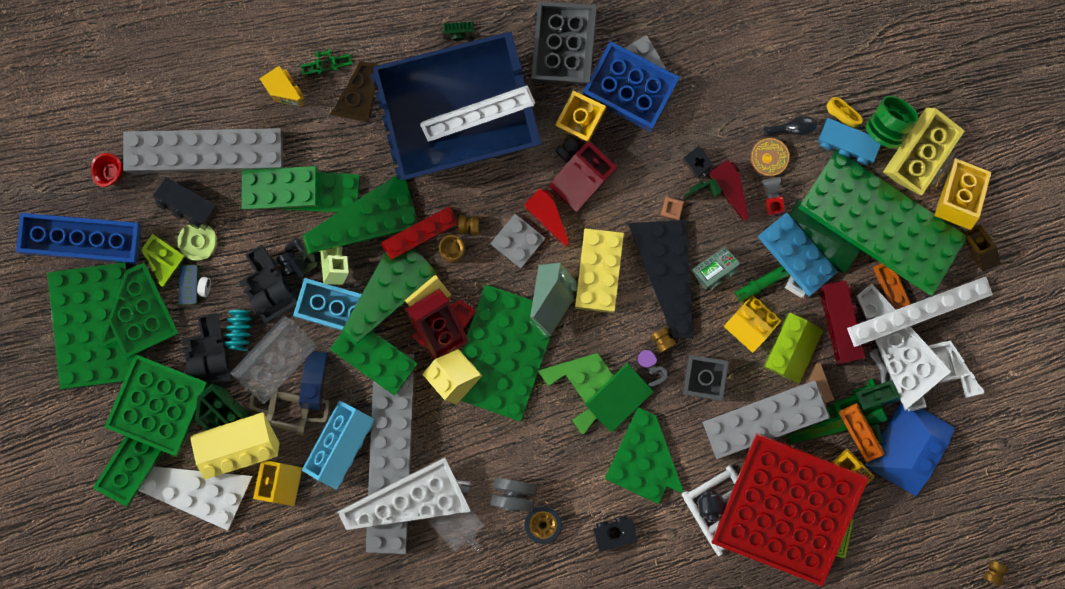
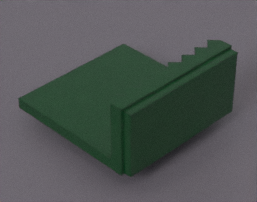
[442,21,475,41]
[683,178,722,200]

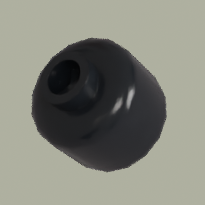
[697,491,725,522]

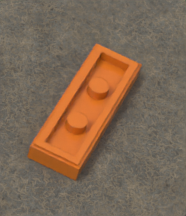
[872,263,911,310]
[839,403,884,463]

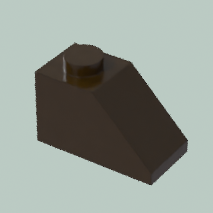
[963,225,1001,272]

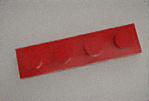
[381,206,459,260]

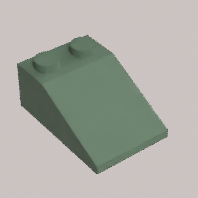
[530,263,577,336]

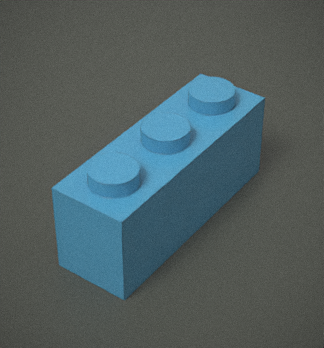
[817,118,881,165]

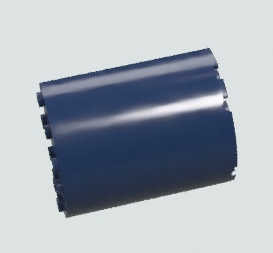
[371,31,542,181]

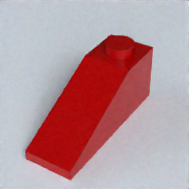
[524,188,569,247]

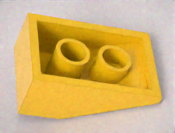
[934,158,991,230]

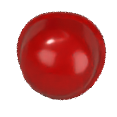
[91,153,124,187]

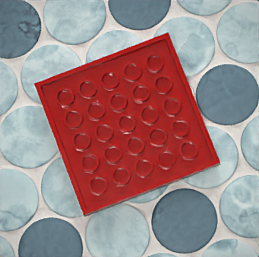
[711,433,869,587]

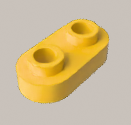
[827,97,863,129]

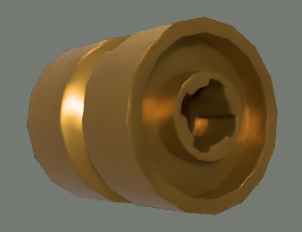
[439,235,465,263]

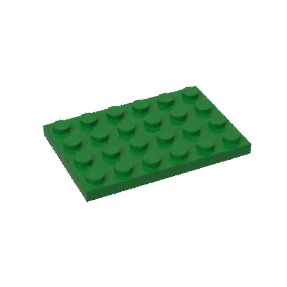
[47,263,137,390]
[460,284,551,422]

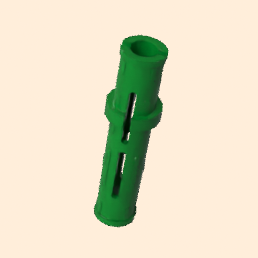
[734,266,790,303]

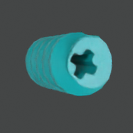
[224,309,253,351]

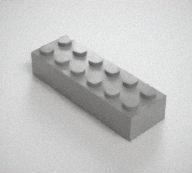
[703,380,830,459]

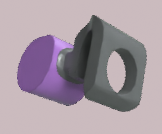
[638,350,667,388]

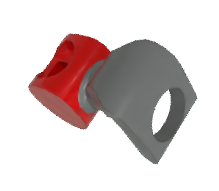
[761,177,784,216]

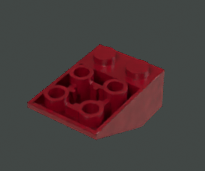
[548,141,617,212]

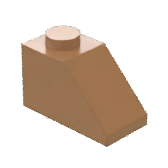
[806,363,834,403]

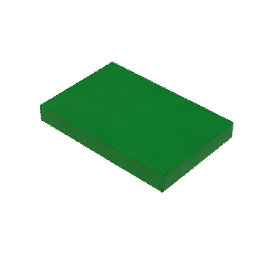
[584,363,654,433]

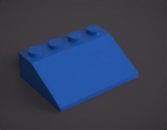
[582,41,680,132]

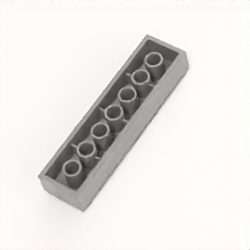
[123,128,284,174]

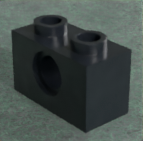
[593,516,638,552]

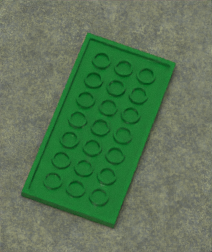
[798,150,967,296]

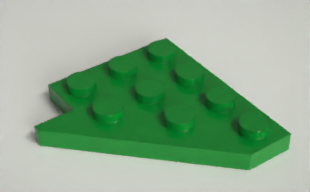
[99,263,178,359]
[604,407,683,504]

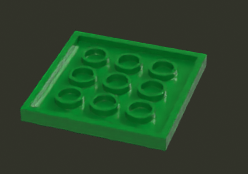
[104,354,209,457]

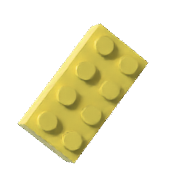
[575,228,624,313]

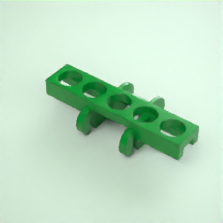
[301,48,353,76]

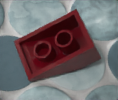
[406,289,469,360]

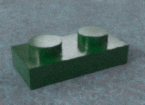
[855,380,900,413]

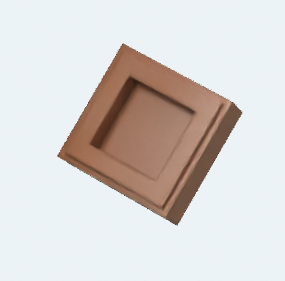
[660,197,684,220]

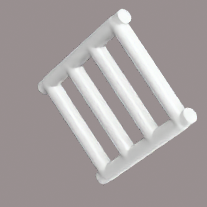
[681,464,738,557]

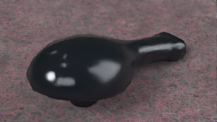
[763,116,817,137]

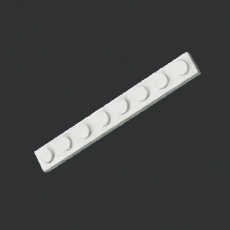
[847,277,993,347]

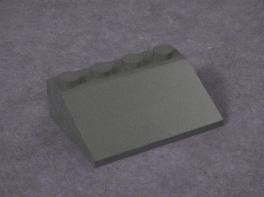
[531,1,597,84]

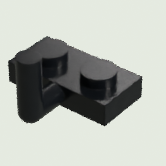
[285,238,322,277]

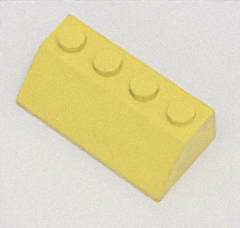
[883,108,965,196]
[190,412,280,480]

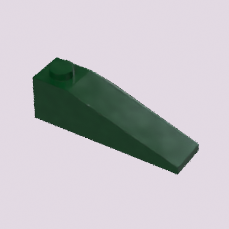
[789,200,861,274]

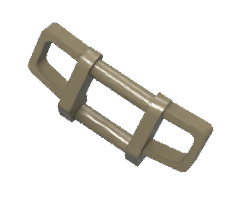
[249,387,330,436]

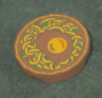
[750,138,790,177]

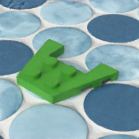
[538,353,613,435]

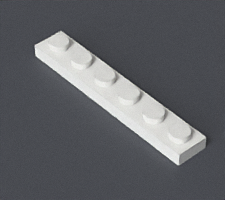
[420,85,535,142]

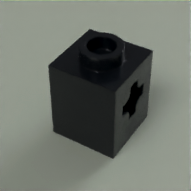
[682,146,713,179]

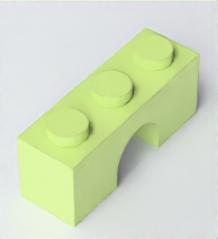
[321,247,349,285]

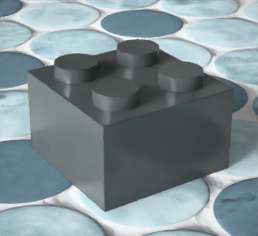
[682,355,729,401]

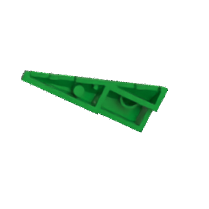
[786,379,887,444]

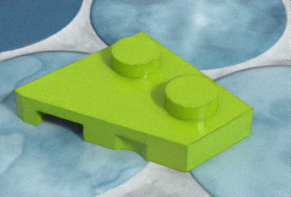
[141,234,185,287]

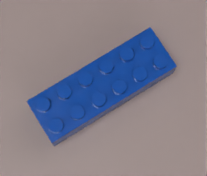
[16,213,142,264]

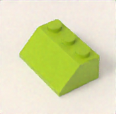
[763,312,823,384]

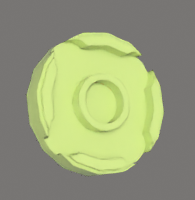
[178,225,217,261]

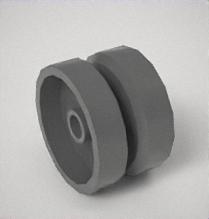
[490,478,538,512]

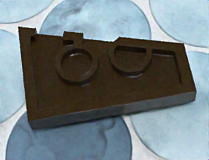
[330,61,379,123]

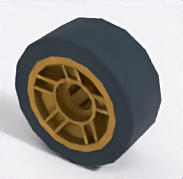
[524,506,562,544]

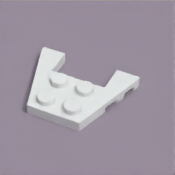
[908,340,984,412]

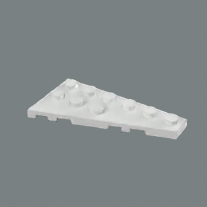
[856,283,951,411]
[337,458,471,530]
[139,467,253,531]

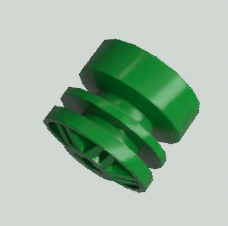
[866,96,919,149]

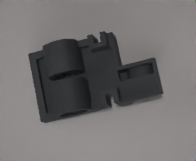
[239,244,298,323]
[182,313,232,385]

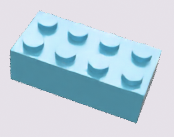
[293,278,374,331]
[302,400,375,490]

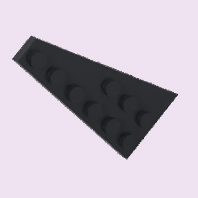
[628,220,693,339]

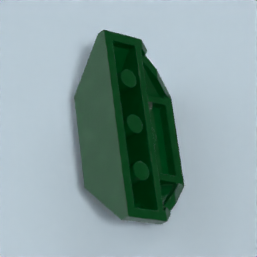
[195,384,251,430]

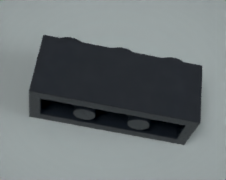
[153,177,218,231]

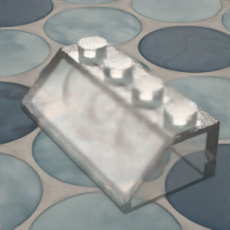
[230,316,317,404]

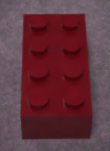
[818,280,867,365]

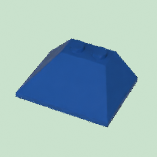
[864,402,955,496]

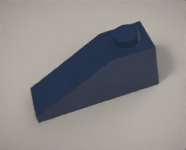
[299,351,327,410]

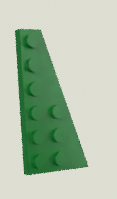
[303,175,418,255]
[342,233,438,345]

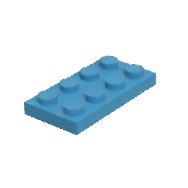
[758,212,838,296]

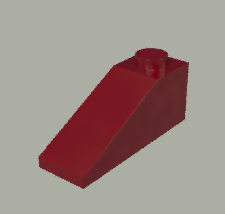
[708,159,749,222]

